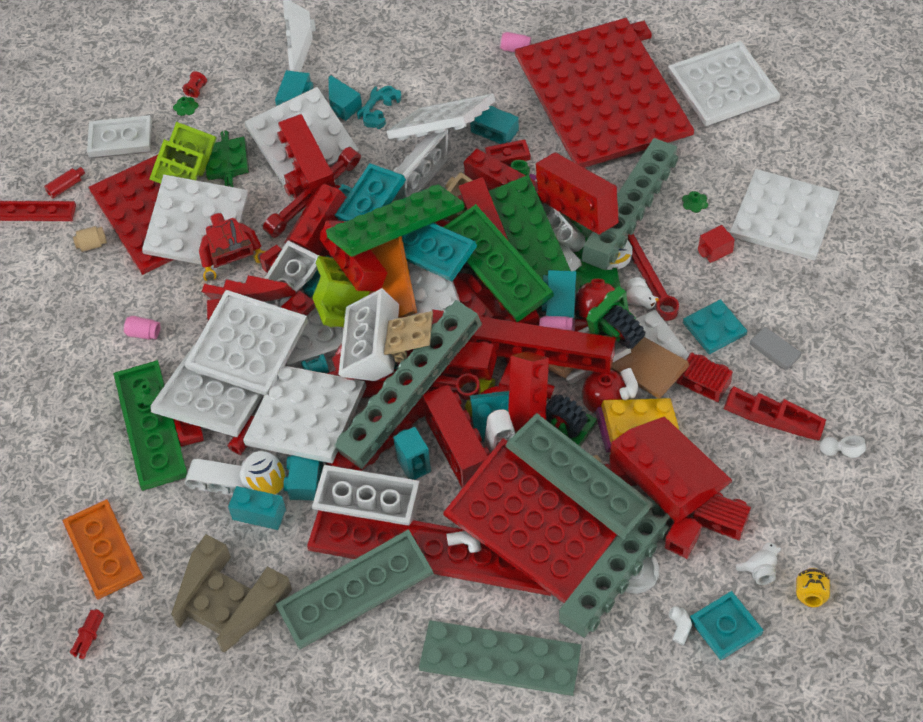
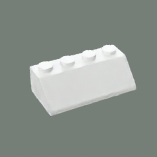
[391,128,448,203]
[339,288,399,381]
[312,465,421,525]

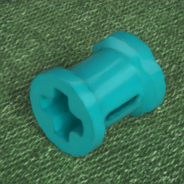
[301,354,329,373]

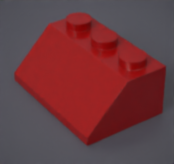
[284,184,346,255]
[453,273,508,320]

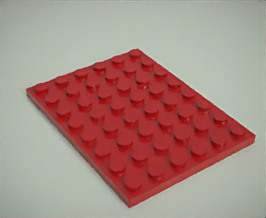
[515,17,694,168]

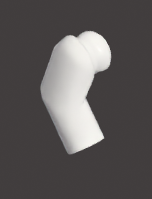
[619,368,638,400]
[447,531,481,553]
[669,606,692,645]

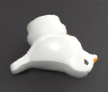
[626,277,659,309]
[736,543,781,585]

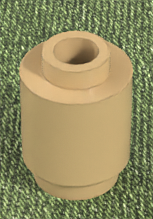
[73,226,107,252]

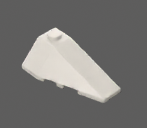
[283,0,316,72]
[264,241,319,307]

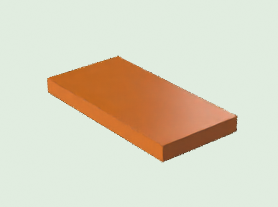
[369,236,417,318]
[62,499,144,600]

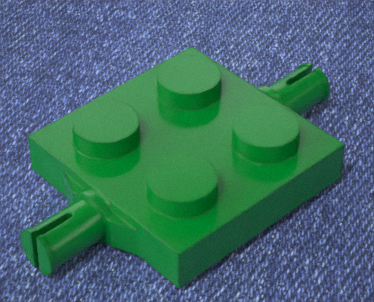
[206,130,249,187]

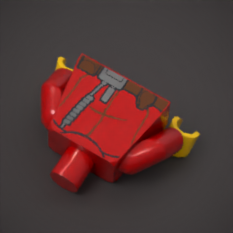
[199,213,265,281]

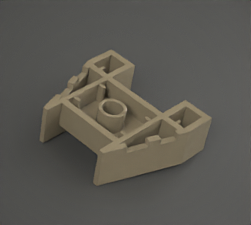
[171,534,292,652]

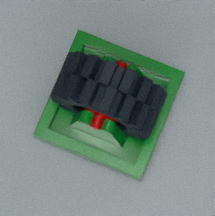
[587,286,646,349]
[546,394,597,447]

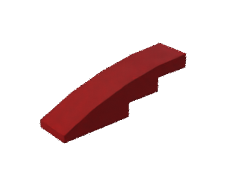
[201,275,296,302]
[723,386,827,441]

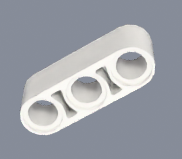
[542,203,585,252]
[484,410,515,453]
[185,459,245,495]

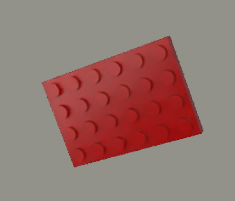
[88,155,174,275]
[443,438,617,603]

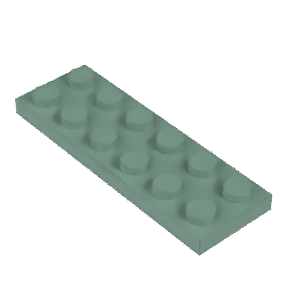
[506,413,654,540]
[275,529,434,649]
[419,620,581,696]

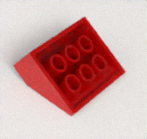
[610,416,732,523]

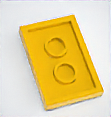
[601,398,679,442]

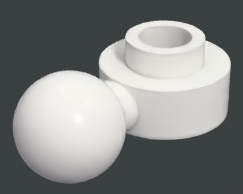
[820,435,866,458]

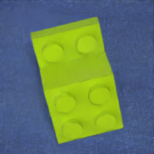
[149,122,217,184]
[312,256,370,328]

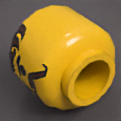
[796,568,830,607]

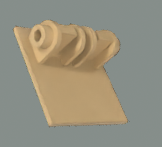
[384,311,433,363]

